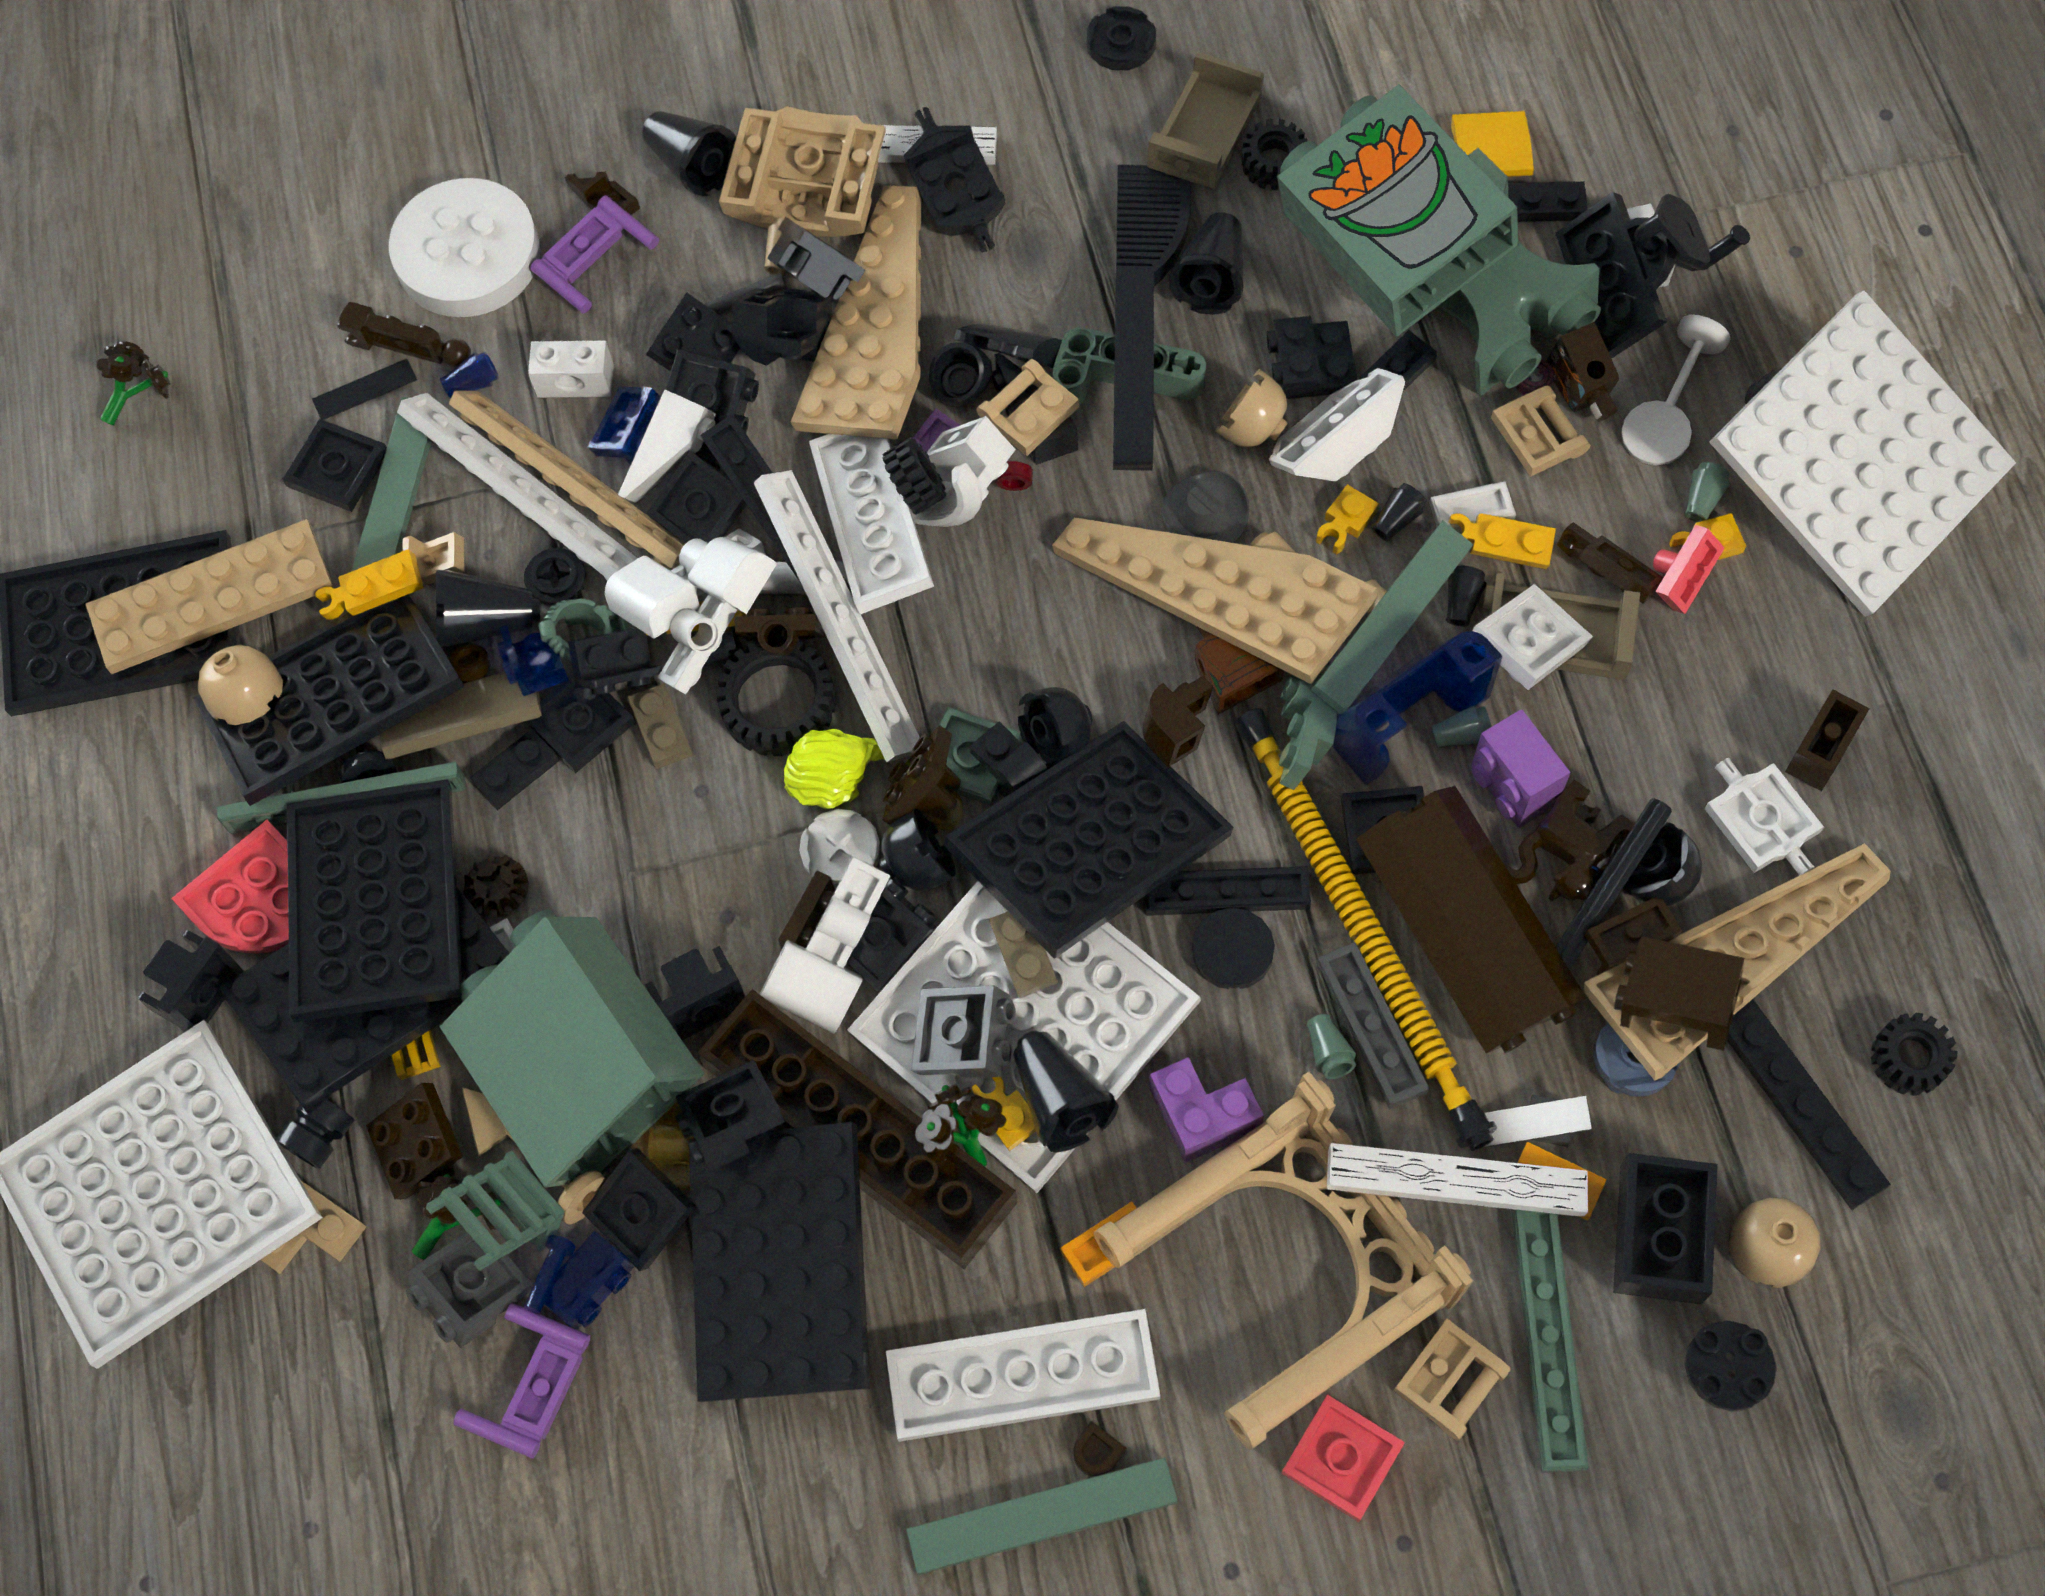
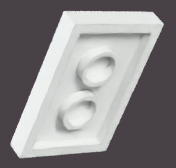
[1468,584,1593,690]

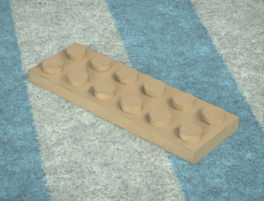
[86,519,334,674]

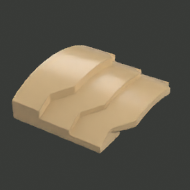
[719,106,886,237]

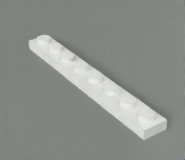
[397,393,638,581]
[754,470,920,762]

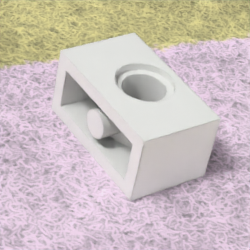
[528,341,614,398]

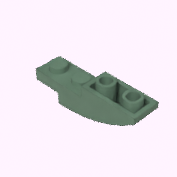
[1279,662,1337,790]

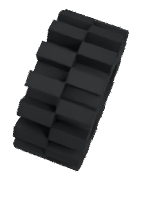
[1242,119,1308,190]
[882,437,946,514]
[1870,1013,1957,1096]

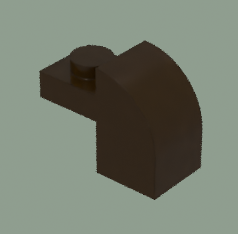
[1143,676,1213,767]

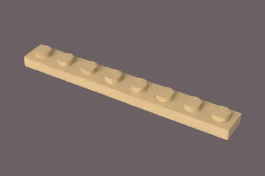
[449,390,685,570]

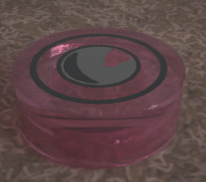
[1515,360,1554,395]

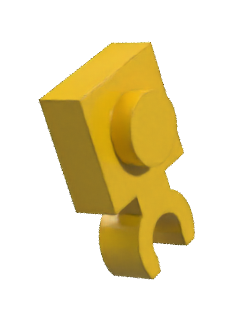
[1316,484,1380,555]
[1669,513,1746,560]
[972,1077,1036,1152]

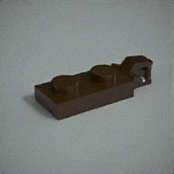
[1556,522,1663,604]

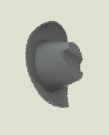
[1161,470,1249,543]

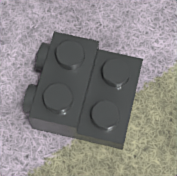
[911,985,1016,1078]
[406,1232,533,1348]

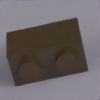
[1785,689,1870,791]

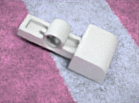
[605,528,765,639]
[657,537,777,695]
[760,857,890,1034]

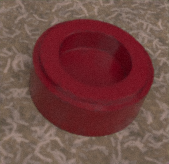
[994,461,1033,491]

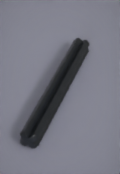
[1555,798,1672,970]

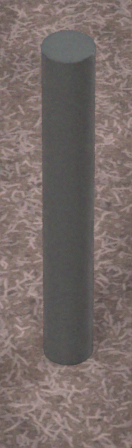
[704,272,785,314]

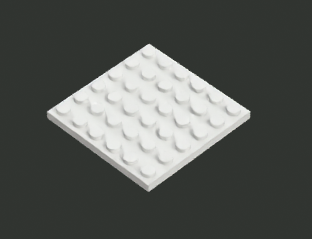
[1709,290,2016,617]
[847,881,1201,1193]
[0,1020,323,1369]

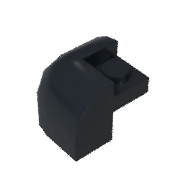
[732,288,833,366]

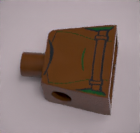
[1195,627,1284,715]

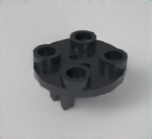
[1684,1321,1776,1412]

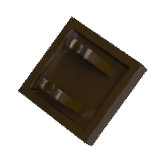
[882,725,961,825]

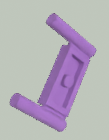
[530,196,659,313]
[453,1303,591,1459]

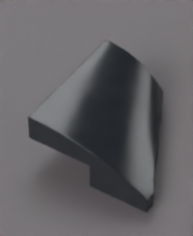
[954,324,1062,368]

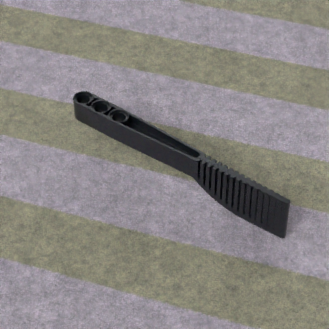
[1113,164,1191,471]

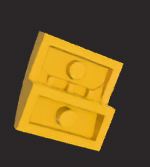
[1451,111,1534,177]

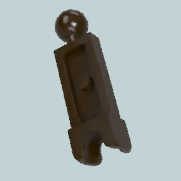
[337,302,471,368]

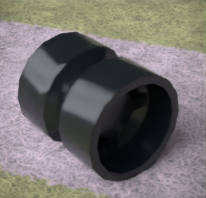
[275,1098,355,1170]

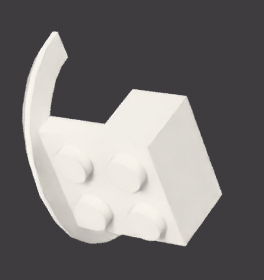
[909,416,1016,527]

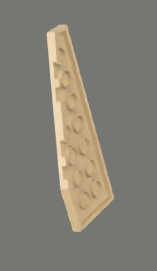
[791,185,921,440]
[1052,517,1378,684]

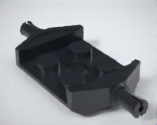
[904,107,1006,252]

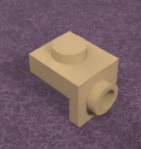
[403,532,464,585]

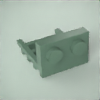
[426,1150,565,1271]

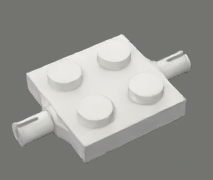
[1705,758,1824,876]

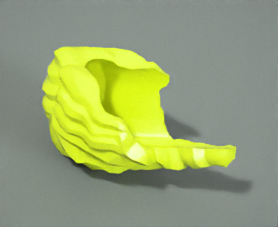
[784,729,885,809]

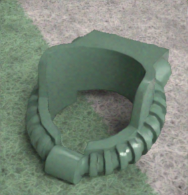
[538,599,631,662]

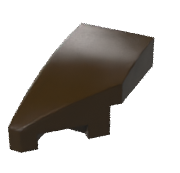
[565,171,640,216]

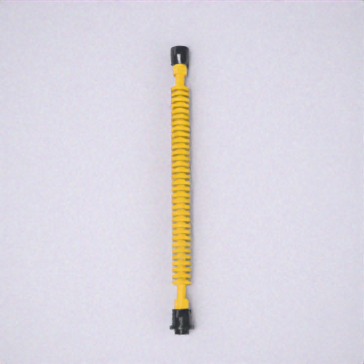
[1234,708,1497,1151]

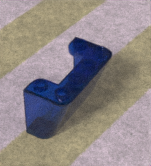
[1332,631,1503,785]

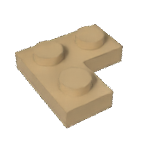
[261,1181,366,1274]

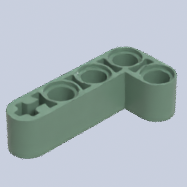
[1052,327,1206,405]

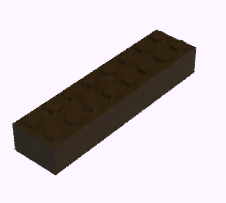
[697,989,1018,1270]

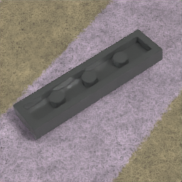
[1316,942,1429,1110]

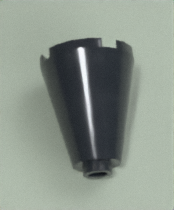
[642,111,737,197]
[1169,212,1243,315]
[436,569,540,647]
[1013,1031,1119,1153]

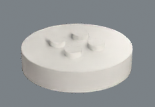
[389,178,540,317]

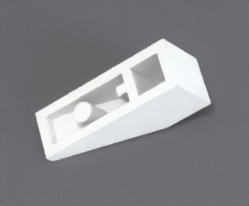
[618,390,716,503]

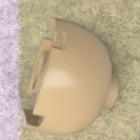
[1216,369,1288,448]
[198,645,283,725]
[1729,1198,1820,1288]

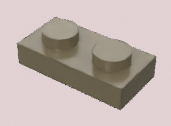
[628,683,693,769]
[989,912,1058,998]

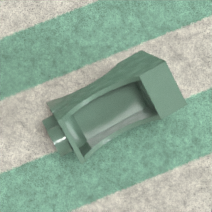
[1436,148,1601,396]

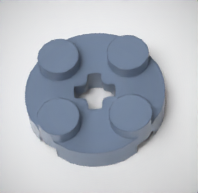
[1593,1022,1681,1097]

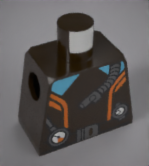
[1544,322,1619,422]

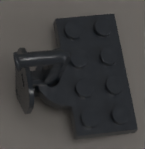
[1555,192,1750,359]

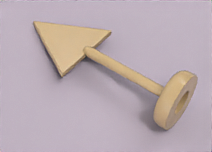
[462,1088,607,1225]

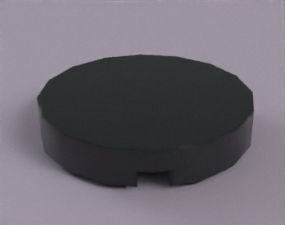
[1086,6,1156,71]
[1192,908,1275,989]

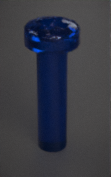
[524,1235,576,1314]

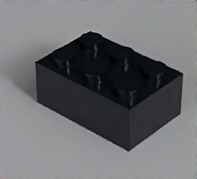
[1613,1153,1718,1304]

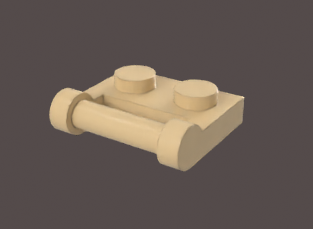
[976,359,1079,456]
[1491,385,1590,477]
[1394,1319,1511,1441]

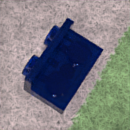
[588,386,661,465]
[497,626,568,696]
[535,1230,635,1330]

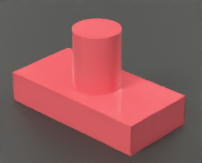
[1653,525,1724,614]

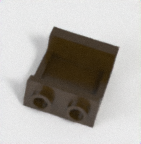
[1614,936,1744,1051]

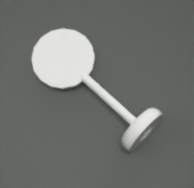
[1621,315,1731,466]

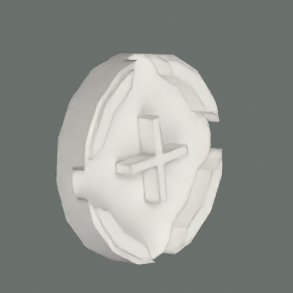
[799,809,881,888]

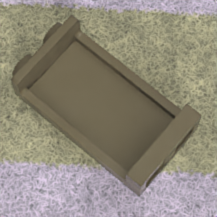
[1147,52,1264,189]
[1481,573,1640,680]

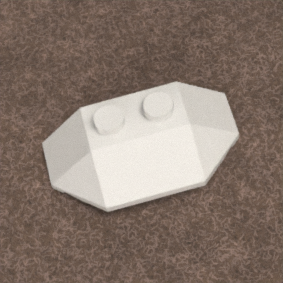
[1269,368,1405,481]

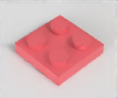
[1281,1394,1405,1522]

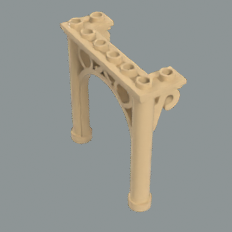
[1094,1072,1473,1450]

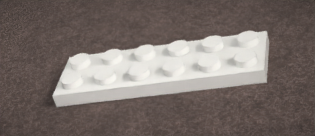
[809,434,934,614]
[886,1309,1160,1442]

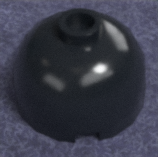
[1018,687,1092,769]
[880,808,956,890]
[1624,822,1702,906]

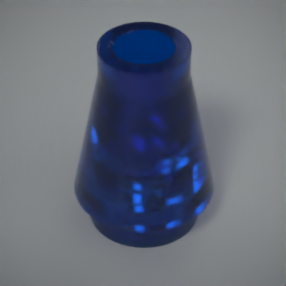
[440,352,499,398]

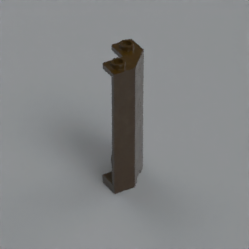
[1356,786,1587,1054]

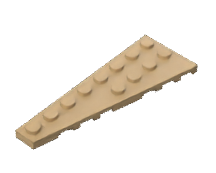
[1583,843,1891,1081]

